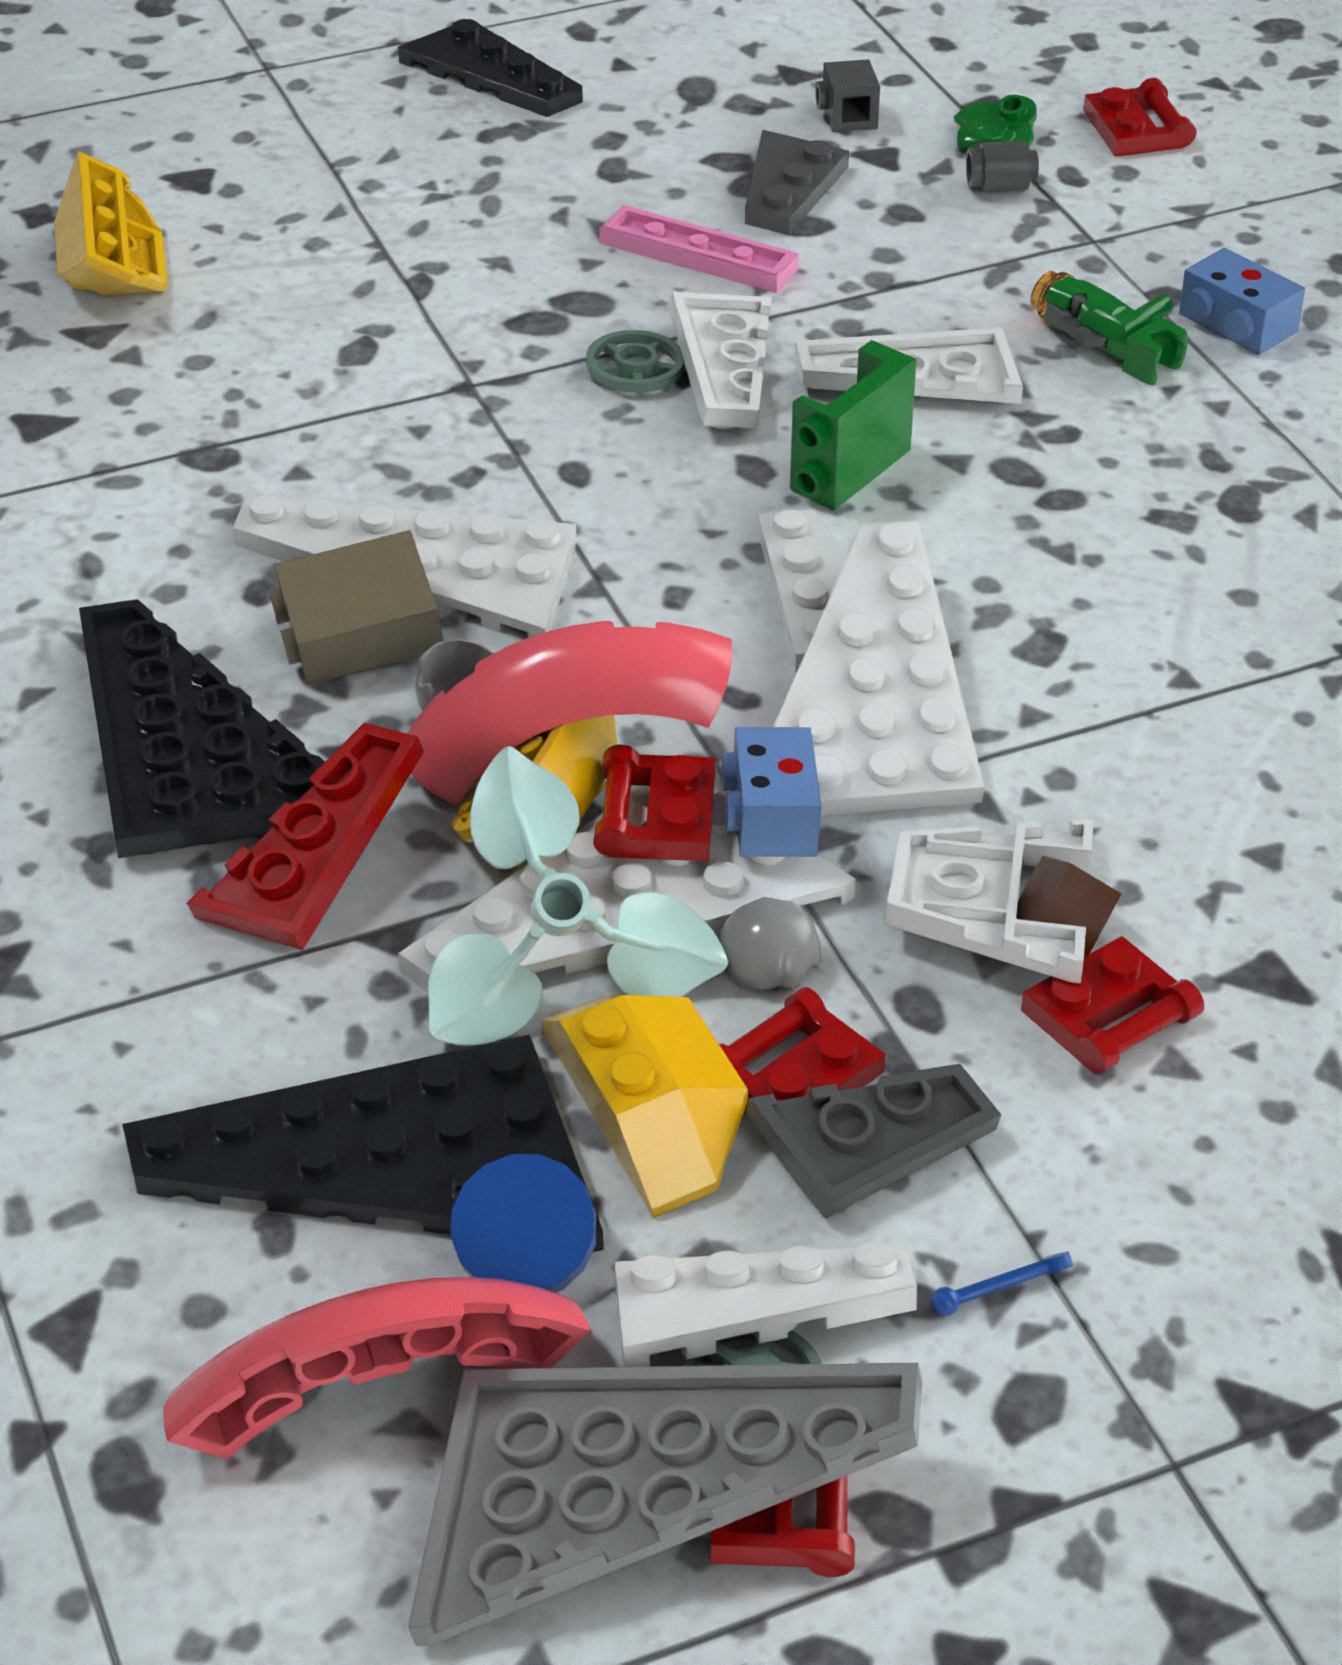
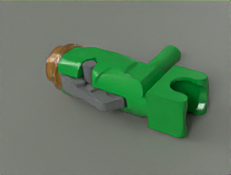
[1030,271,1188,385]

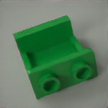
[790,340,916,511]

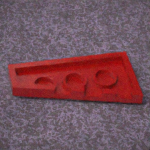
[186,723,424,950]

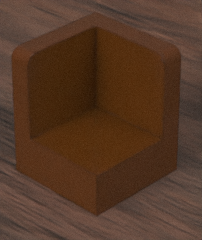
[1016,855,1122,957]

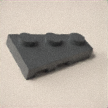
[745,129,849,235]
[746,1064,1001,1219]

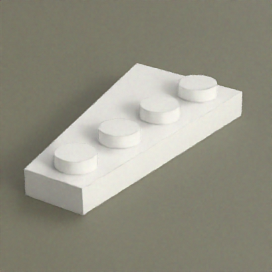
[669,291,772,430]
[795,327,1023,404]
[757,509,848,673]
[615,1242,917,1367]

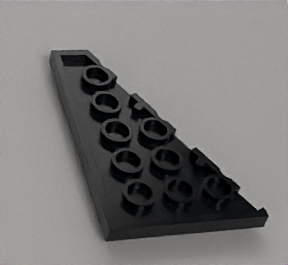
[79,599,325,858]
[122,1034,604,1252]

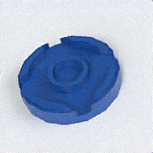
[450,1154,597,1293]

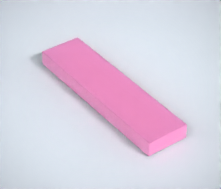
[599,205,799,293]

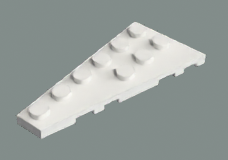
[233,494,577,638]

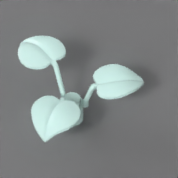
[428,746,728,1047]

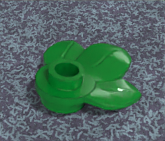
[953,95,1037,152]

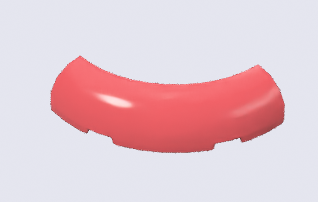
[407,621,732,806]
[163,1277,591,1459]

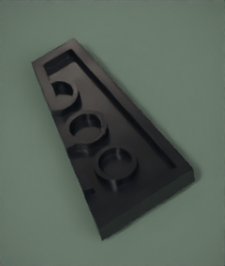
[398,19,583,117]

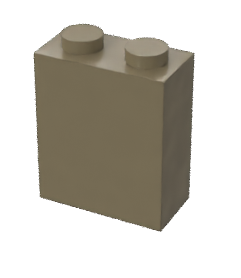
[269,530,443,685]

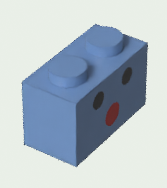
[1179,247,1305,355]
[721,727,822,857]

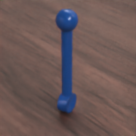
[931,1251,1073,1316]

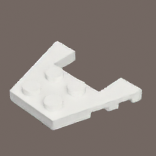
[885,819,1094,983]

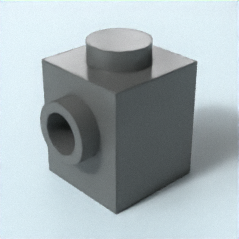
[815,59,880,132]

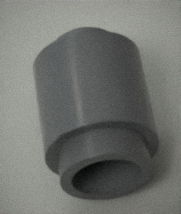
[966,141,1039,192]

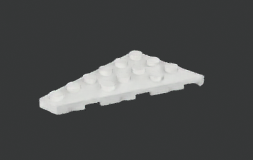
[773,520,984,817]
[398,786,856,992]

